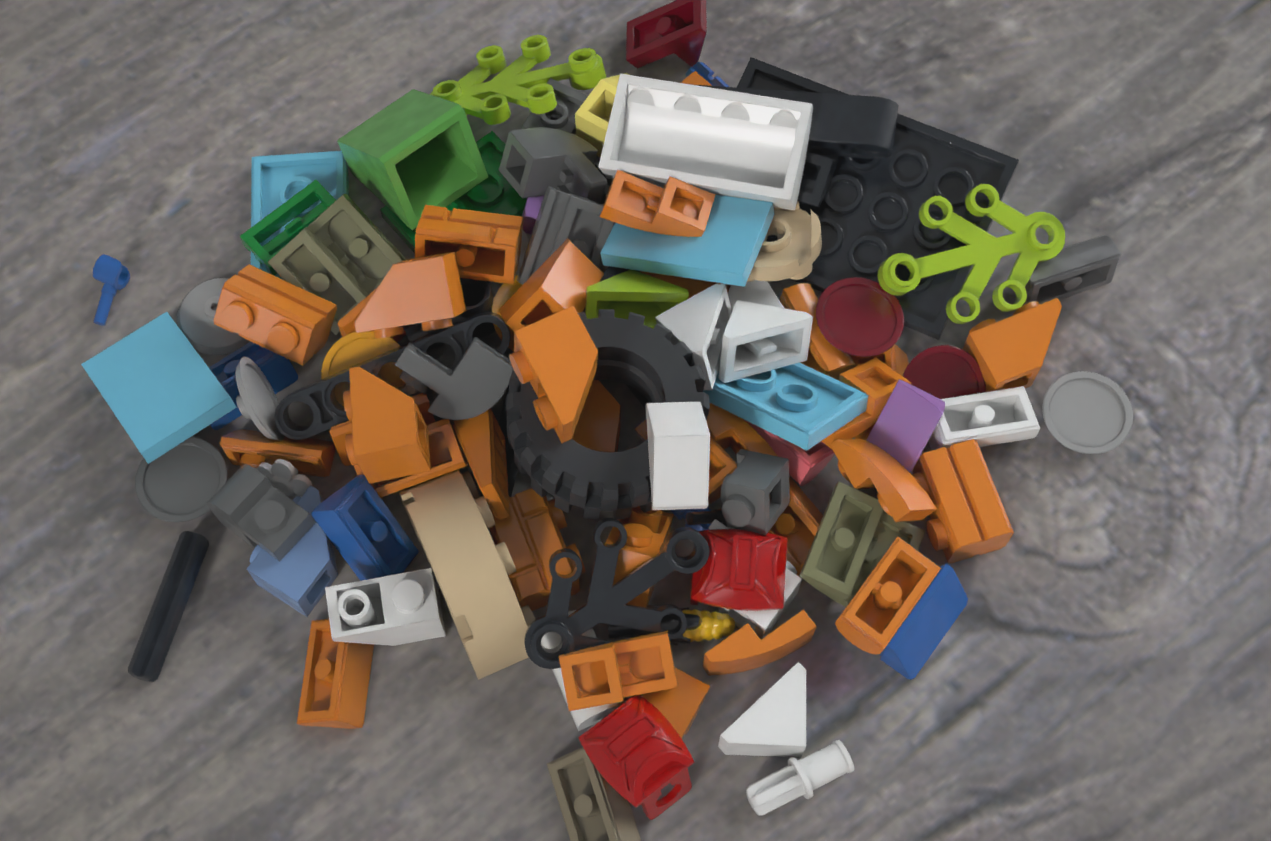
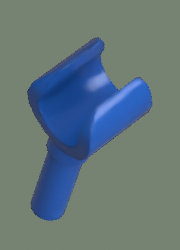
[93,254,130,326]

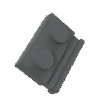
[517,186,614,284]

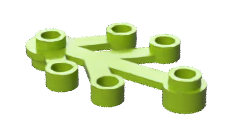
[430,35,606,125]
[878,184,1065,324]

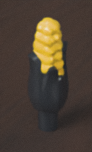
[608,605,735,646]

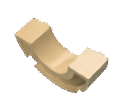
[399,470,535,680]

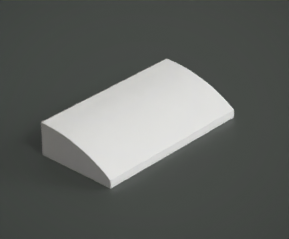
[598,74,813,211]

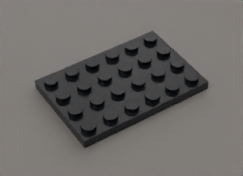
[737,57,1019,340]

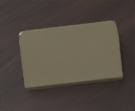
[547,747,641,841]

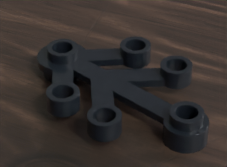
[524,518,709,669]

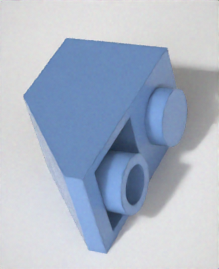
[247,485,338,617]

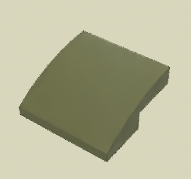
[268,193,406,335]
[799,481,925,607]

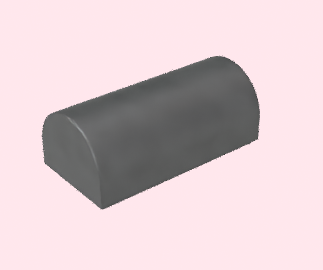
[1011,235,1121,306]

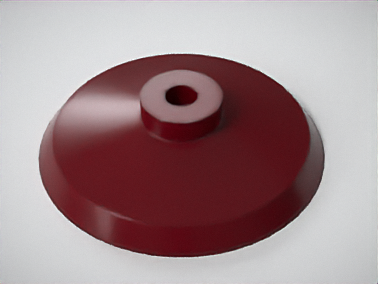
[816,277,904,357]
[903,345,986,399]

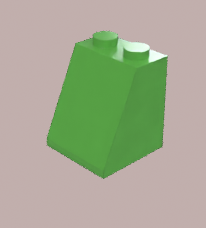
[337,89,488,230]

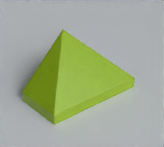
[585,270,689,329]

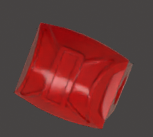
[690,529,788,611]
[578,695,694,820]

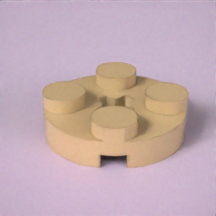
[747,201,822,282]

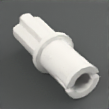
[746,740,854,816]

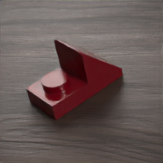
[626,0,707,69]

